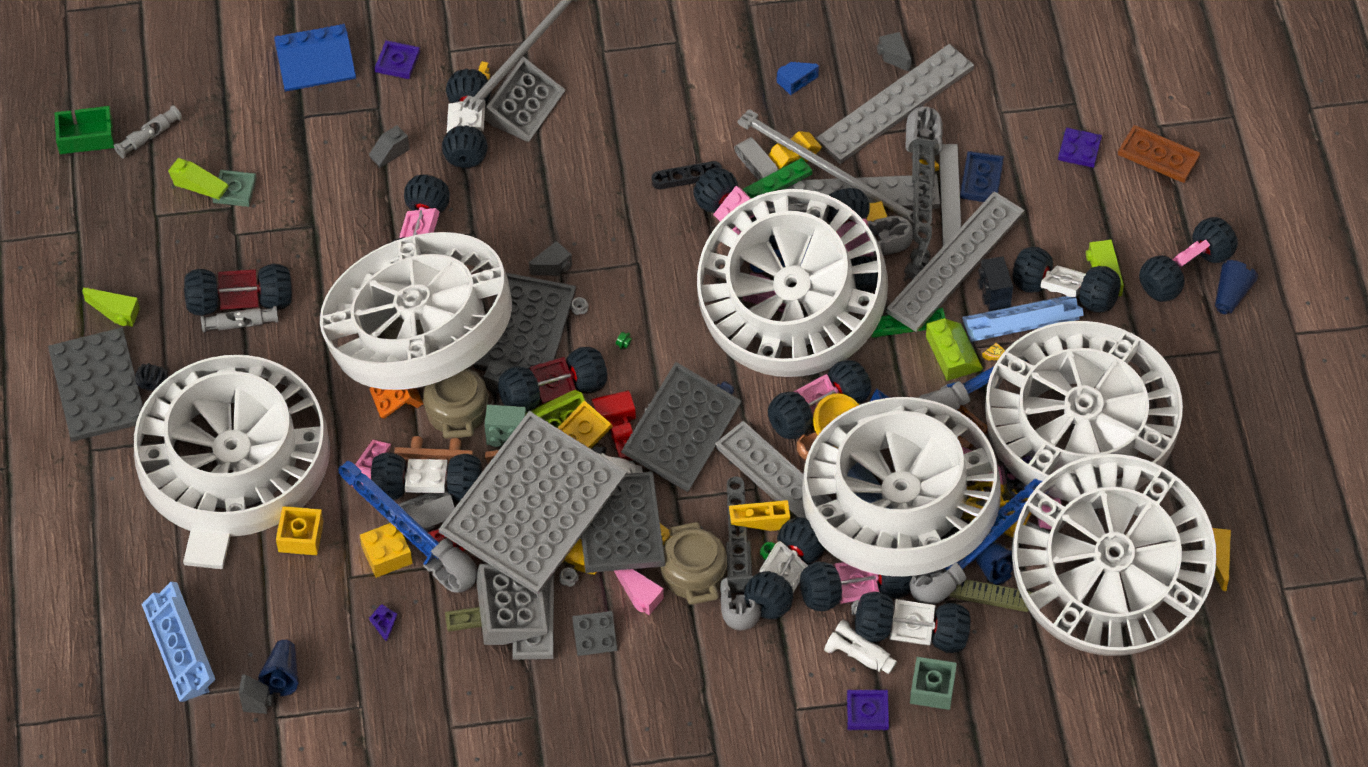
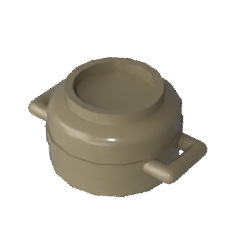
[423,367,489,439]
[661,522,727,605]

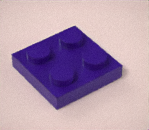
[375,40,420,79]
[1058,128,1102,168]
[847,690,889,730]

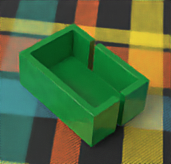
[54,106,114,154]

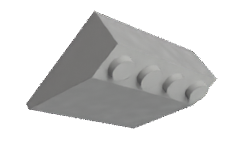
[484,57,565,142]
[476,564,547,645]

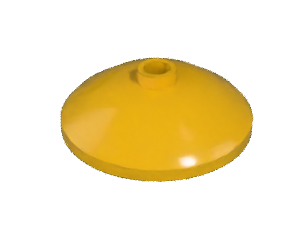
[813,393,859,449]

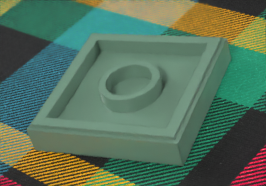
[212,170,257,207]

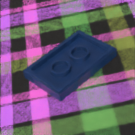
[960,151,1004,202]

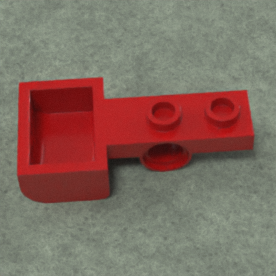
[591,390,636,461]

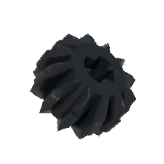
[135,363,168,391]

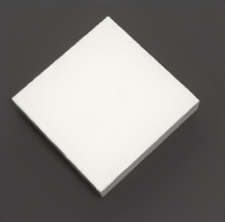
[183,528,230,569]

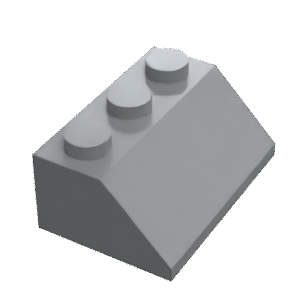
[398,490,455,536]

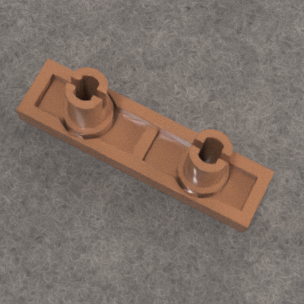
[394,436,473,467]

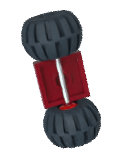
[184,264,292,316]
[498,347,608,413]

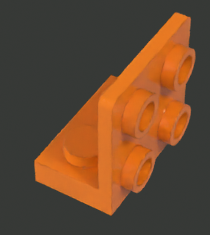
[369,387,423,419]

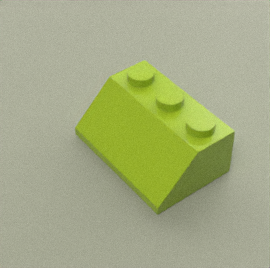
[926,318,983,381]
[526,390,585,428]

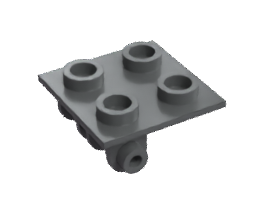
[903,236,932,281]
[572,611,617,656]

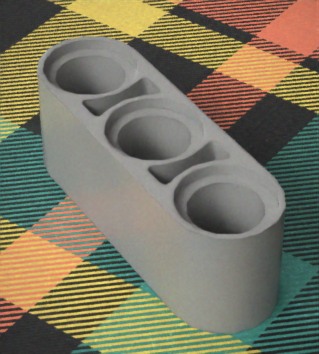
[734,137,778,181]

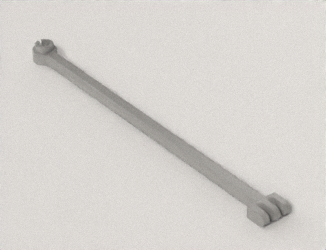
[462,0,578,112]
[737,110,923,228]

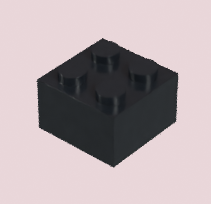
[977,256,1013,311]

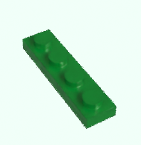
[742,158,812,199]
[871,308,946,338]

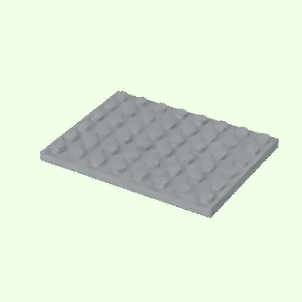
[439,411,627,595]

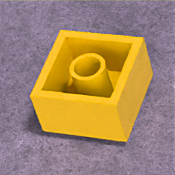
[276,506,324,555]
[360,523,413,578]

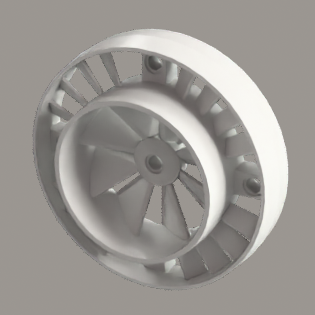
[697,189,888,377]
[320,232,512,390]
[985,321,1183,501]
[134,355,330,537]
[802,397,1001,576]
[1012,454,1216,656]

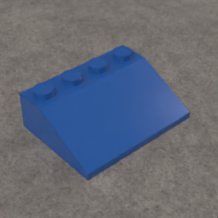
[274,24,356,91]

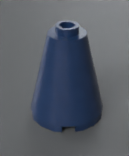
[1215,260,1258,315]
[975,541,1013,585]
[258,639,299,696]

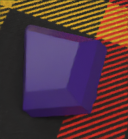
[369,604,397,641]

